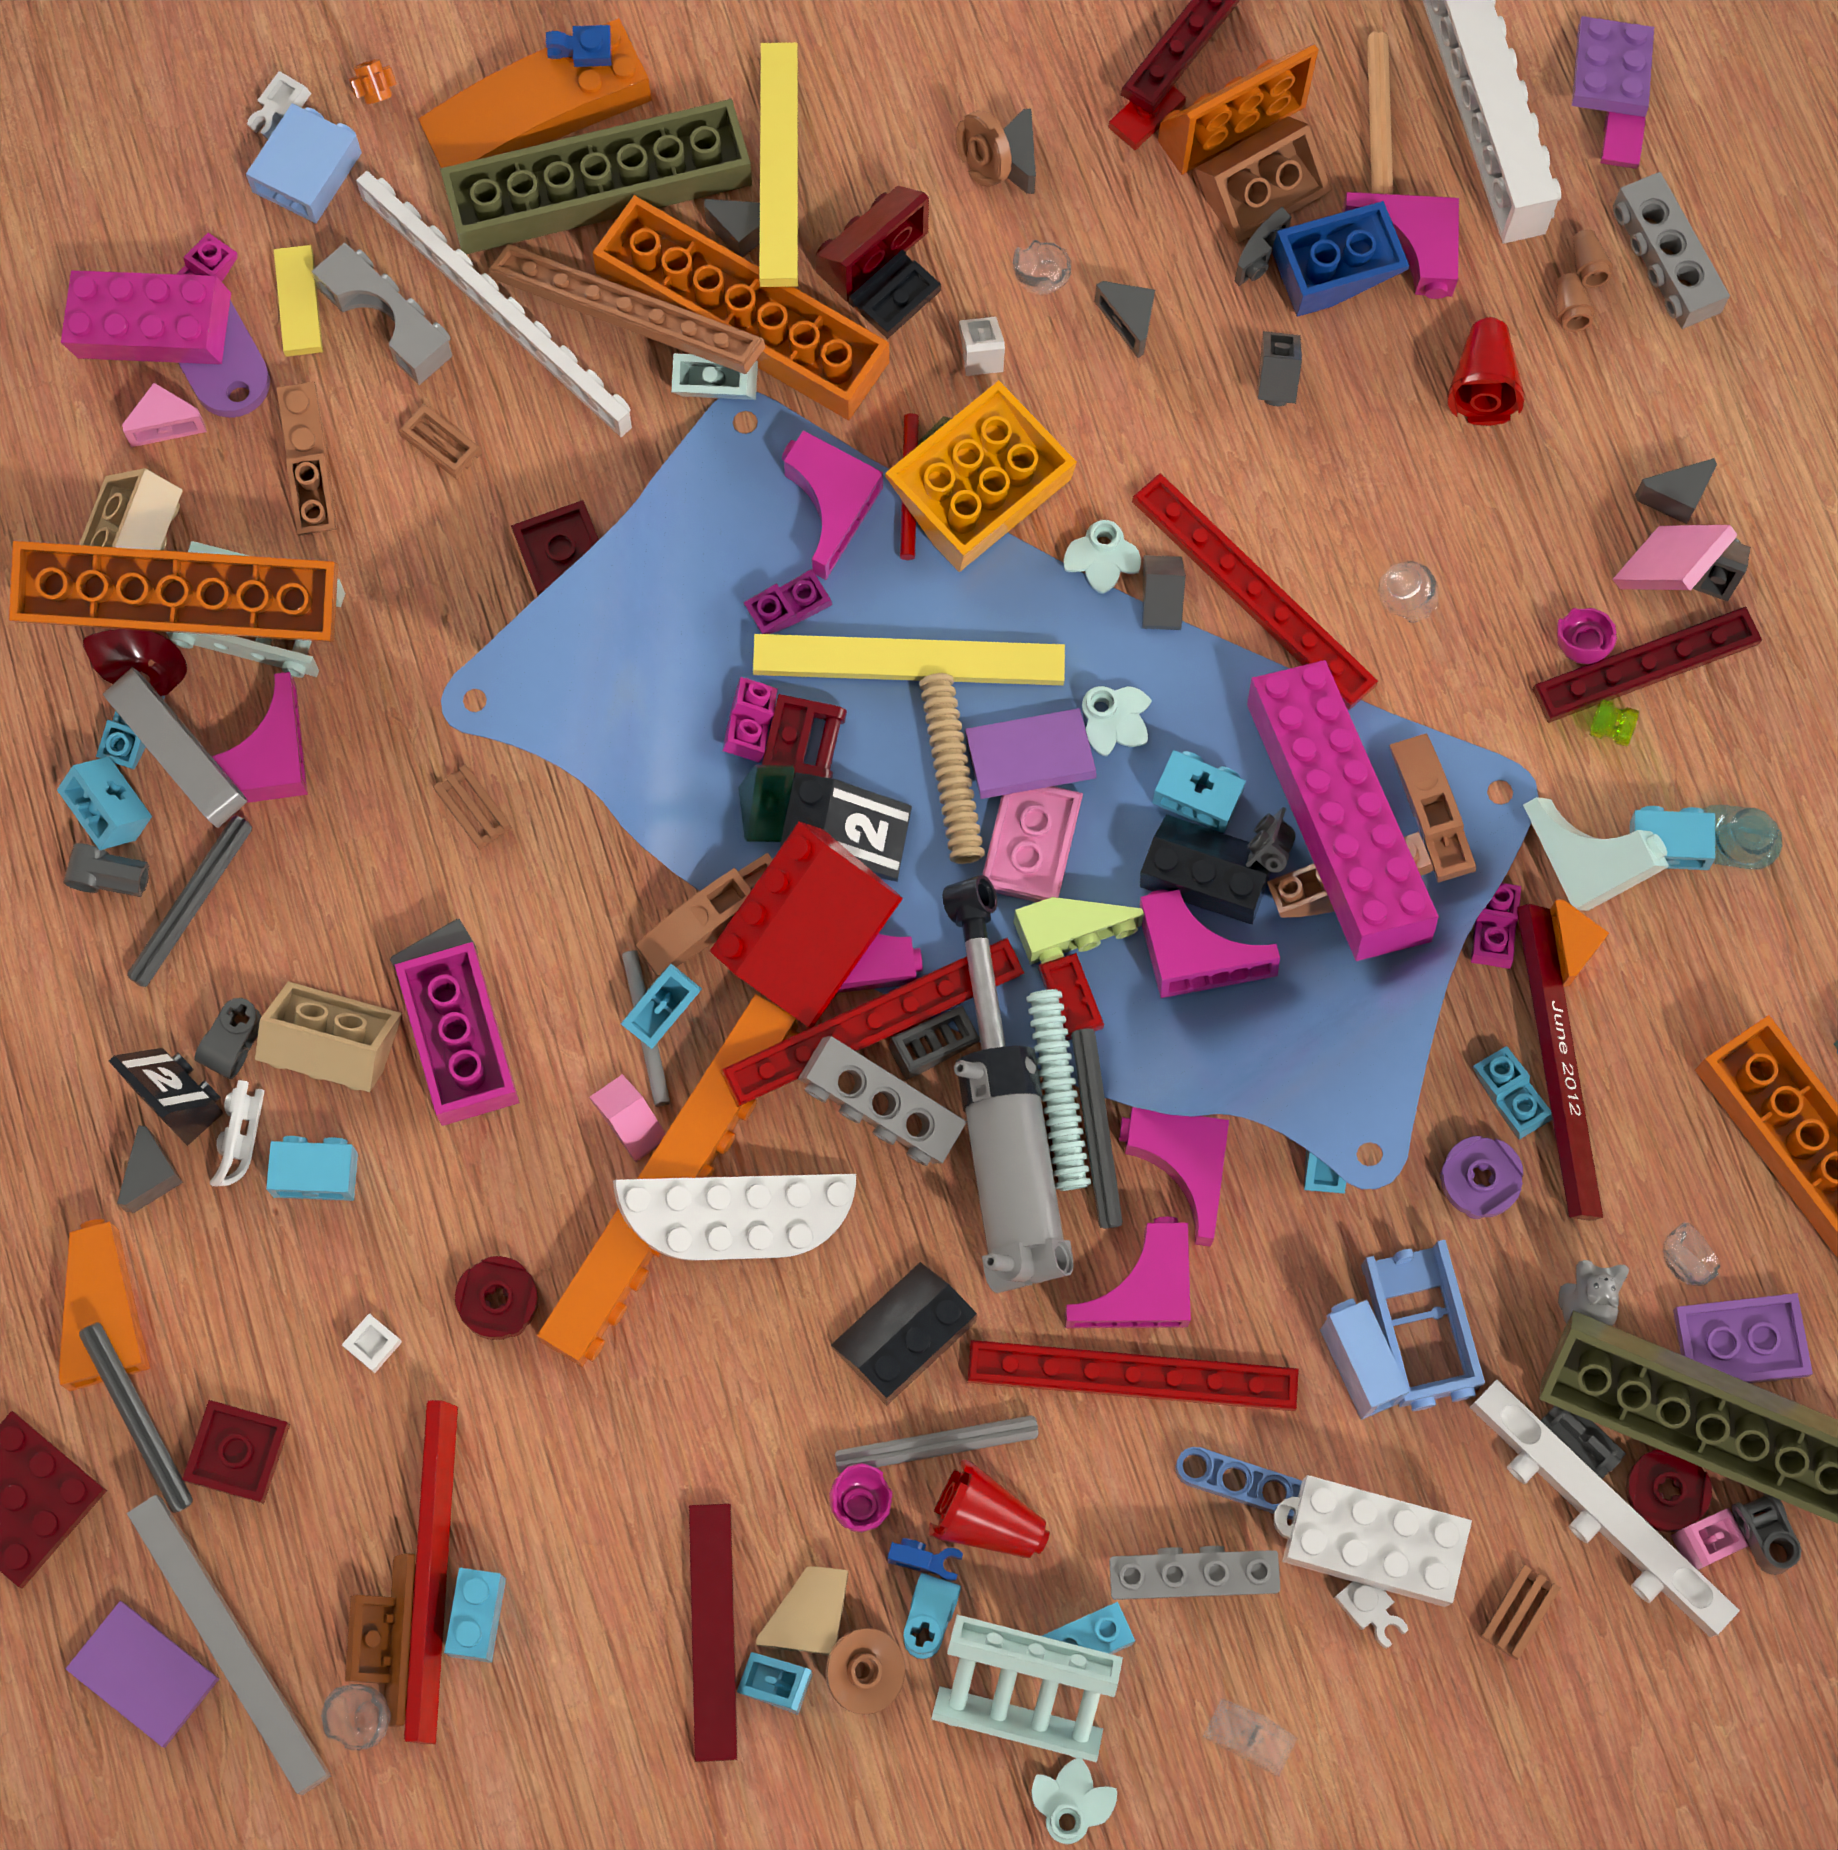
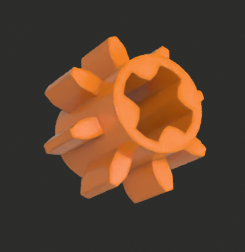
[349,59,397,104]

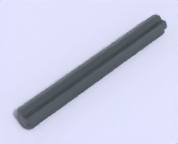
[127,815,252,987]
[1071,1029,1123,1229]
[79,1322,193,1513]

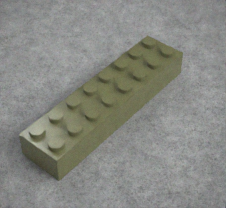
[440,99,752,254]
[1539,1310,1838,1524]

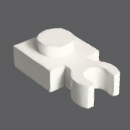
[247,71,312,140]
[1334,1581,1408,1649]

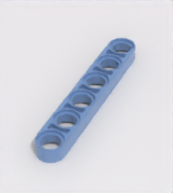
[1175,1447,1302,1520]

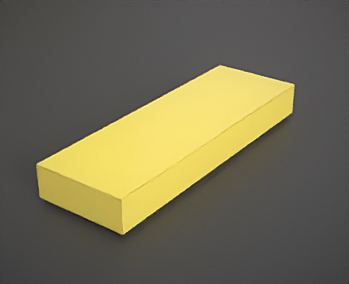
[274,245,323,357]

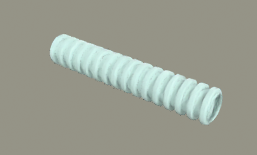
[1026,989,1091,1191]

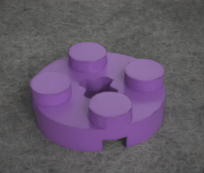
[1440,1136,1523,1219]

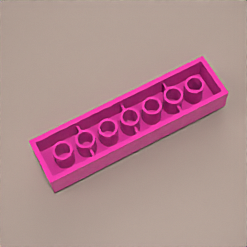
[1247,660,1439,961]

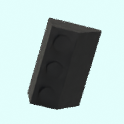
[1140,814,1271,925]
[831,1262,977,1406]

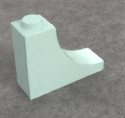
[1523,797,1669,911]

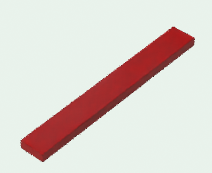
[1132,473,1378,710]
[721,937,1024,1107]
[967,1340,1299,1411]
[404,1400,458,1744]

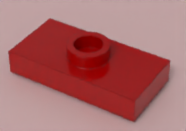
[1108,86,1186,151]
[1038,953,1104,1041]

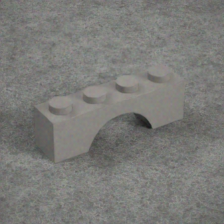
[312,242,452,385]

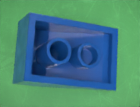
[1272,201,1409,317]

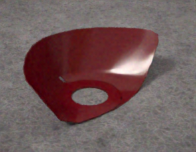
[83,629,188,696]

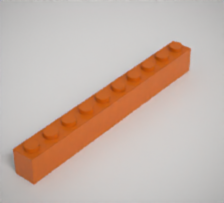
[537,994,799,1367]

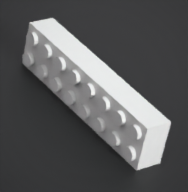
[1422,0,1561,244]

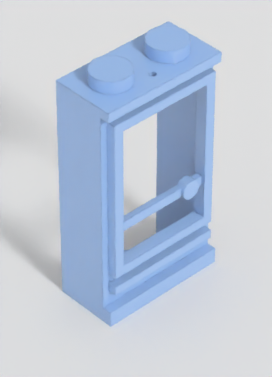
[1361,1240,1485,1411]

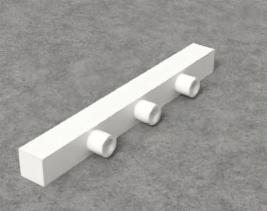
[1469,1379,1740,1638]

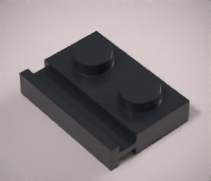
[849,249,941,339]

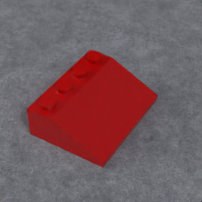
[710,821,903,1028]

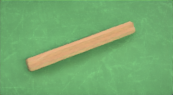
[1367,32,1393,194]

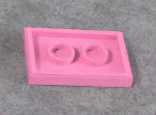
[1612,525,1737,590]
[983,786,1083,902]

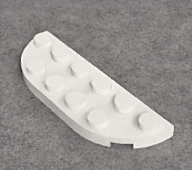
[613,1174,856,1261]

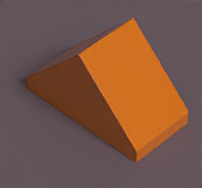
[1550,899,1609,987]

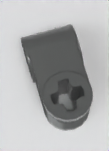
[194,998,262,1079]
[1731,1493,1801,1575]

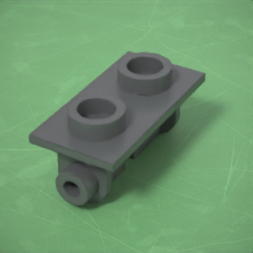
[1246,807,1296,872]
[1541,1406,1626,1479]

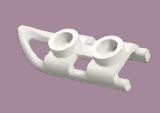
[210,1080,265,1187]

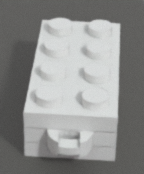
[1274,1475,1472,1607]

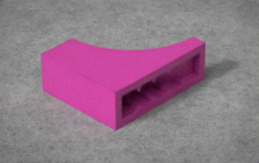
[1342,192,1459,299]
[782,430,883,580]
[212,672,308,803]
[1140,890,1280,998]
[837,934,923,993]
[1119,1107,1229,1247]
[1065,1217,1191,1328]

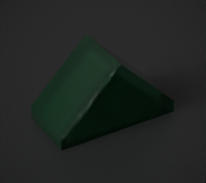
[738,765,795,842]

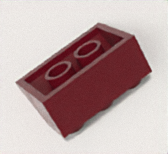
[815,186,929,302]

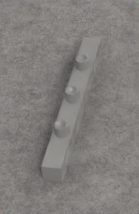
[127,1494,332,1796]

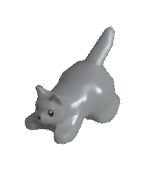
[1558,1260,1629,1326]

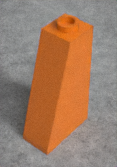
[58,1219,150,1391]

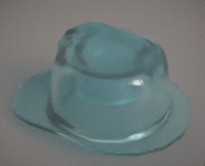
[1703,805,1782,869]

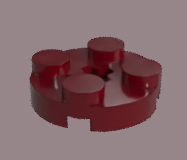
[455,1256,539,1340]
[1626,1449,1712,1532]

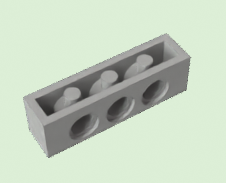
[1613,172,1730,329]
[798,1036,967,1166]

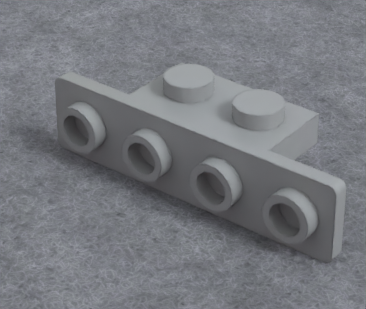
[1109,1546,1280,1600]

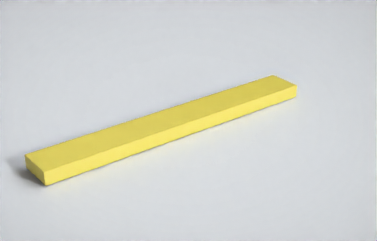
[759,43,798,287]
[753,634,1065,686]

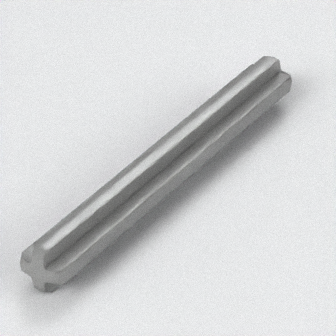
[835,1415,1039,1473]

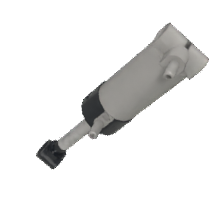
[942,875,1074,1293]

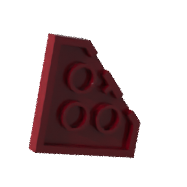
[0,1411,107,1589]

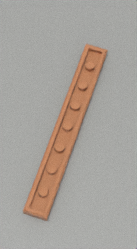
[488,244,765,374]

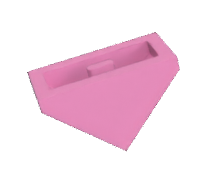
[122,383,207,447]
[589,1074,666,1162]
[1671,1508,1748,1570]

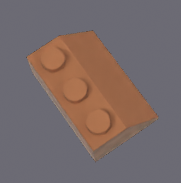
[1194,116,1332,243]

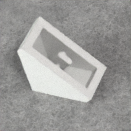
[959,317,1005,376]

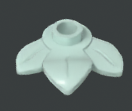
[1064,520,1141,594]
[1082,686,1152,757]
[1031,1758,1117,1844]

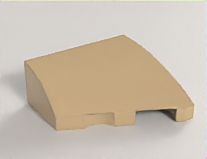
[756,1566,849,1655]

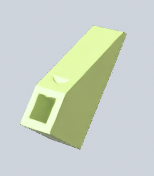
[1014,897,1144,965]

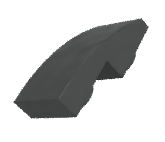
[1234,207,1292,286]

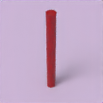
[900,413,919,560]

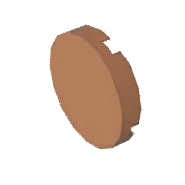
[956,110,1012,187]

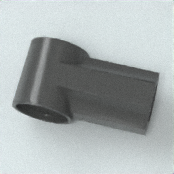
[63,843,149,897]

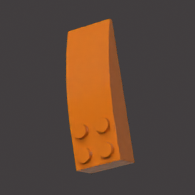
[418,18,652,168]

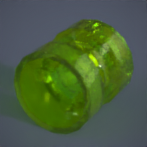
[1589,699,1639,747]

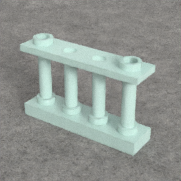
[166,541,345,678]
[931,1615,1123,1762]

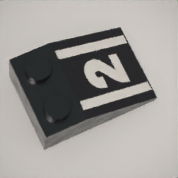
[780,772,912,882]
[109,1048,223,1146]

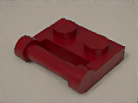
[762,694,847,778]

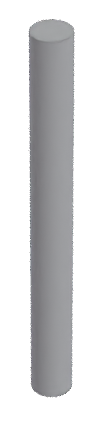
[622,950,670,1107]

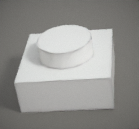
[342,1314,402,1373]

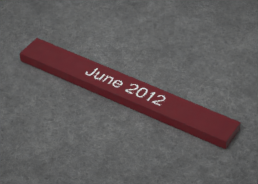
[1517,904,1603,1221]

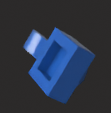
[546,25,612,67]
[887,1538,963,1582]

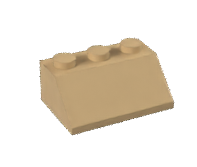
[79,468,183,550]
[255,981,402,1092]

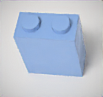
[246,103,362,223]
[1320,1298,1410,1420]

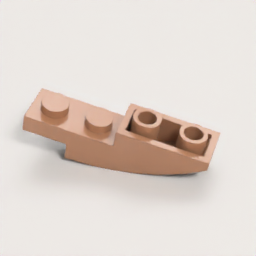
[276,381,336,536]
[1389,733,1476,883]
[1267,831,1434,918]
[636,853,773,977]

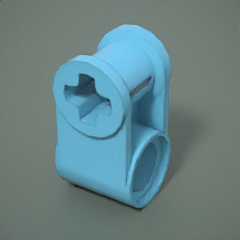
[903,1573,962,1659]

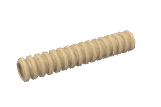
[919,673,985,864]

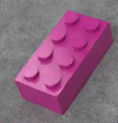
[61,270,231,365]
[394,942,520,1126]

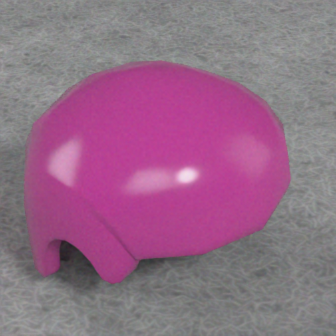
[1557,608,1617,664]
[829,1463,893,1533]

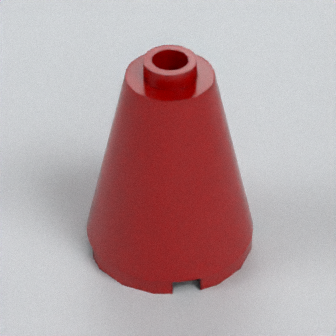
[1447,317,1525,426]
[929,1459,1050,1559]

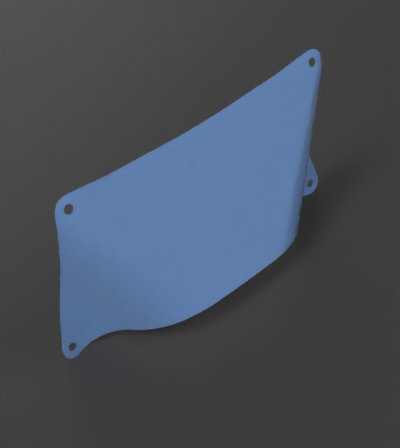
[441,392,1539,1189]

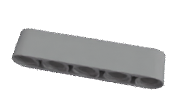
[103,667,248,828]

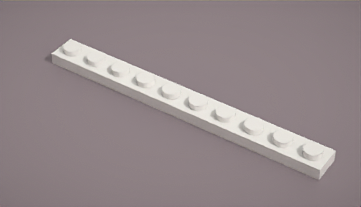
[356,171,632,437]

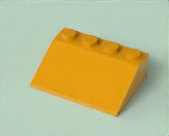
[885,380,1077,572]

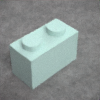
[671,353,758,400]

